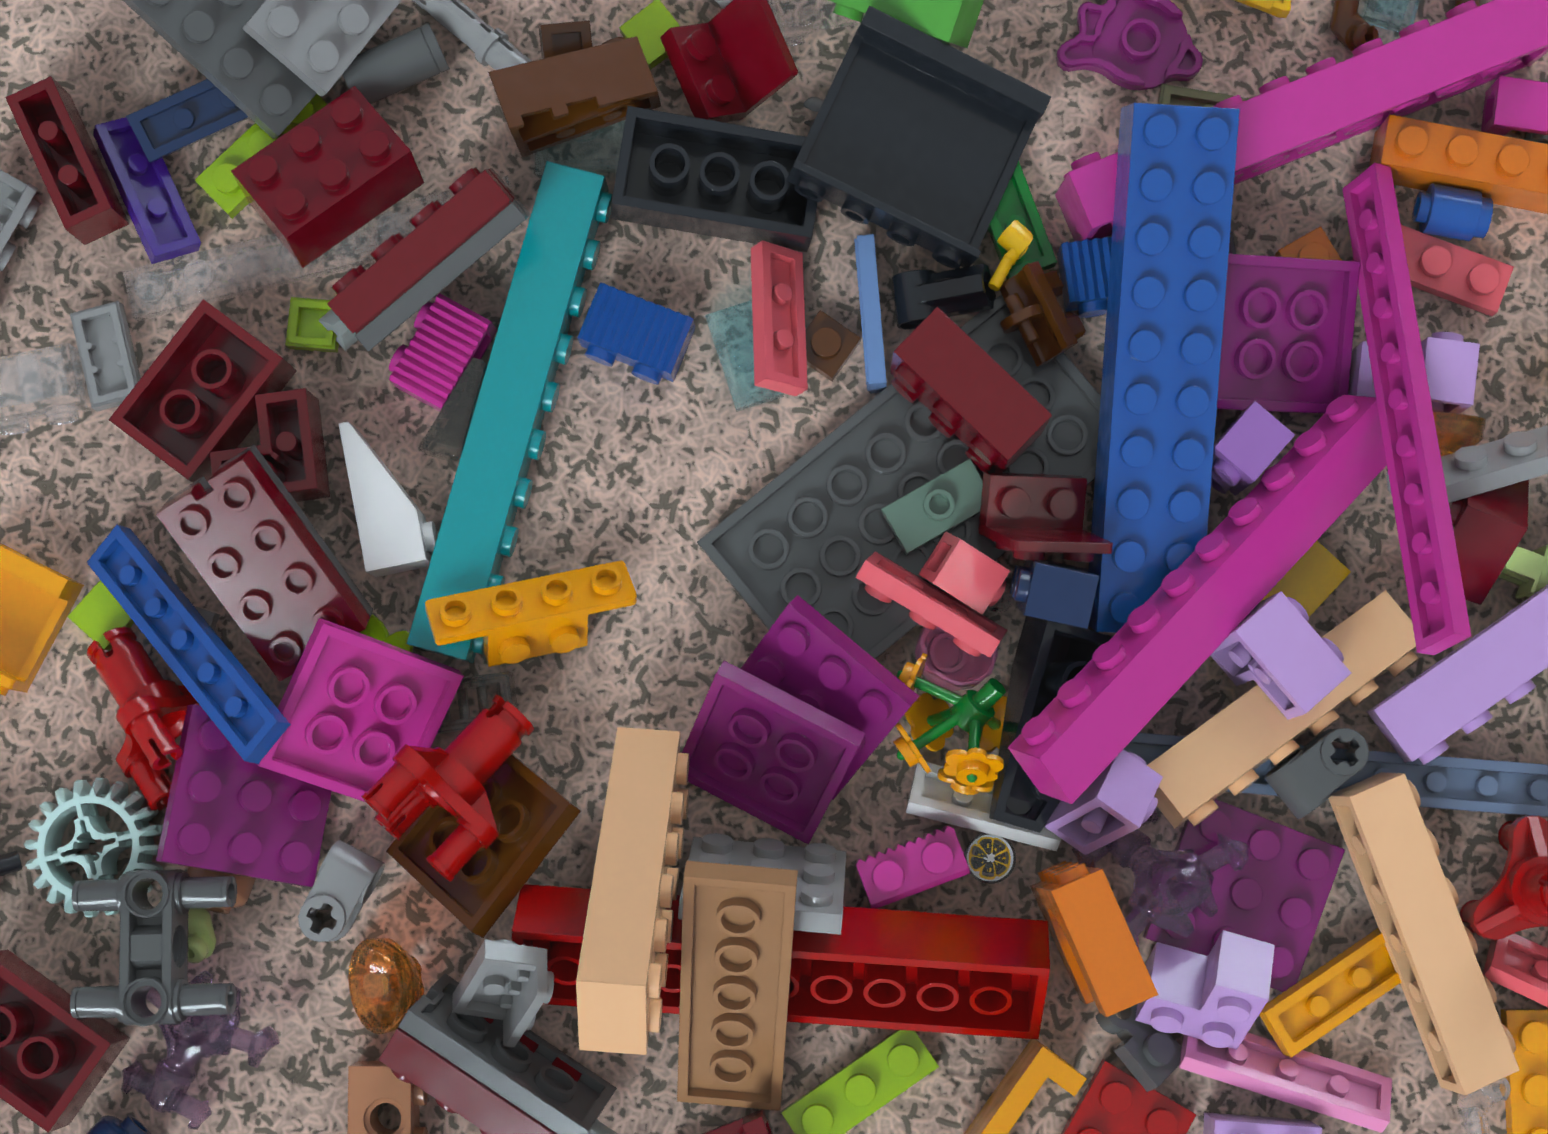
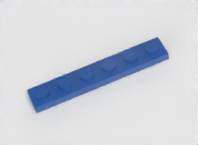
[87,524,291,764]

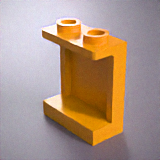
[0,543,84,696]
[964,1039,1087,1134]

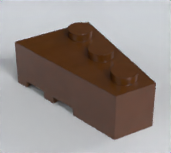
[488,36,661,158]

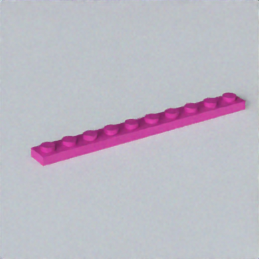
[1342,163,1472,655]

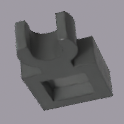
[1096,1004,1182,1092]

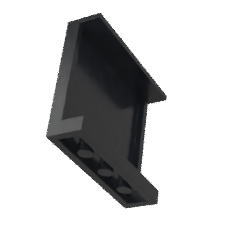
[786,6,1051,269]

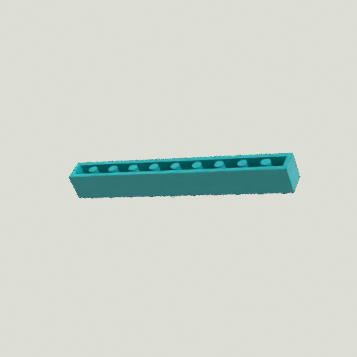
[407,161,613,663]

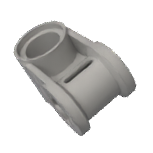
[298,840,385,942]

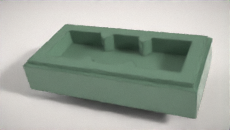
[881,459,983,555]

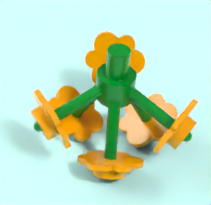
[893,653,1007,795]

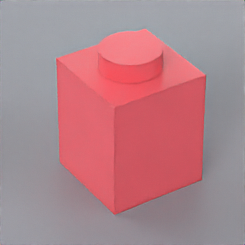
[918,531,1010,615]

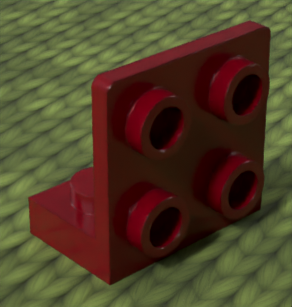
[660,0,798,122]
[979,472,1113,562]

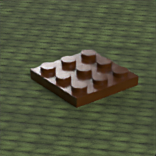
[386,754,581,938]

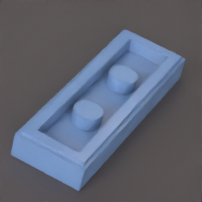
[854,234,887,394]

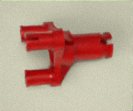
[87,626,200,811]
[361,695,534,882]
[1459,816,1548,940]

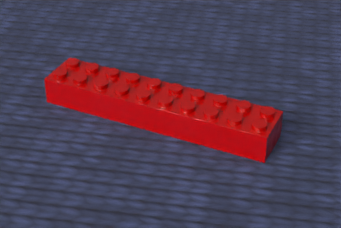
[512,884,1050,1040]

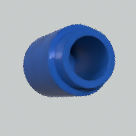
[1412,183,1493,241]

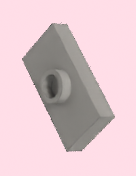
[70,301,141,412]

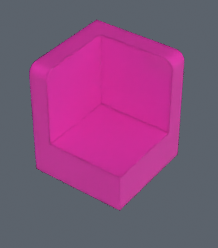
[1481,76,1548,136]

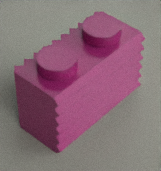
[389,293,497,416]
[855,826,970,909]

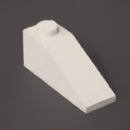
[339,422,438,577]

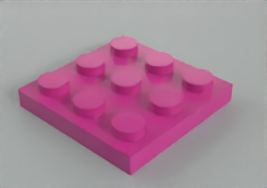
[257,618,464,802]

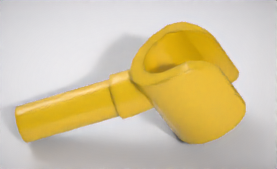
[988,220,1033,291]

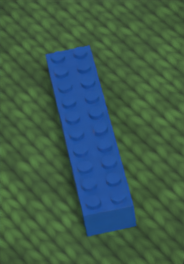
[1088,103,1240,633]

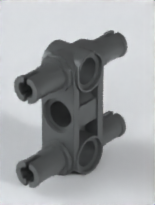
[70,869,237,1027]

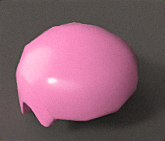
[915,627,998,691]

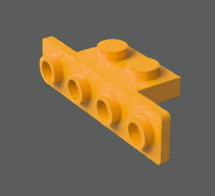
[425,561,637,667]

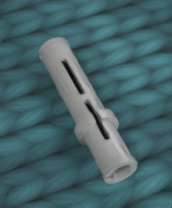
[412,0,532,70]

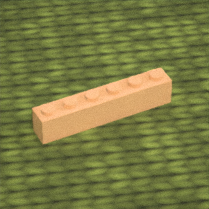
[1147,590,1419,829]
[1328,772,1520,1096]

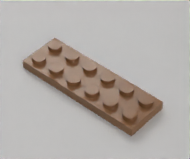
[677,861,798,1111]

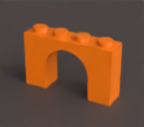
[1030,860,1159,1017]

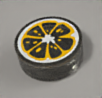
[964,833,1016,884]

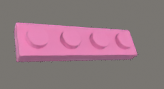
[1179,1033,1392,1133]

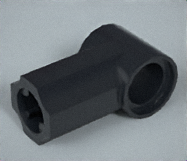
[892,264,996,330]

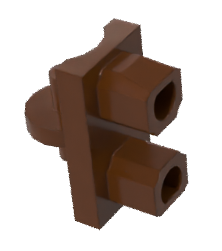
[999,261,1086,367]

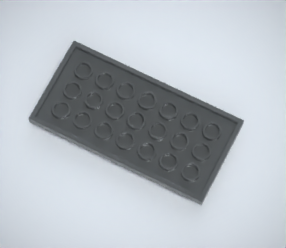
[697,294,1101,659]

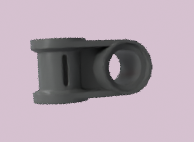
[1264,728,1369,819]

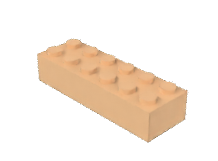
[576,727,689,1055]

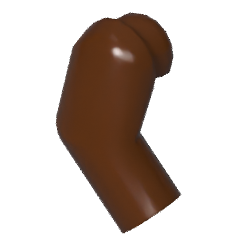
[1330,0,1379,52]

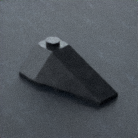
[989,616,1112,833]

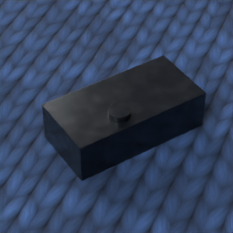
[611,106,818,252]

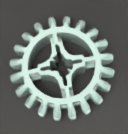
[23,778,163,917]

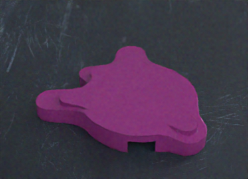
[1056,0,1203,90]

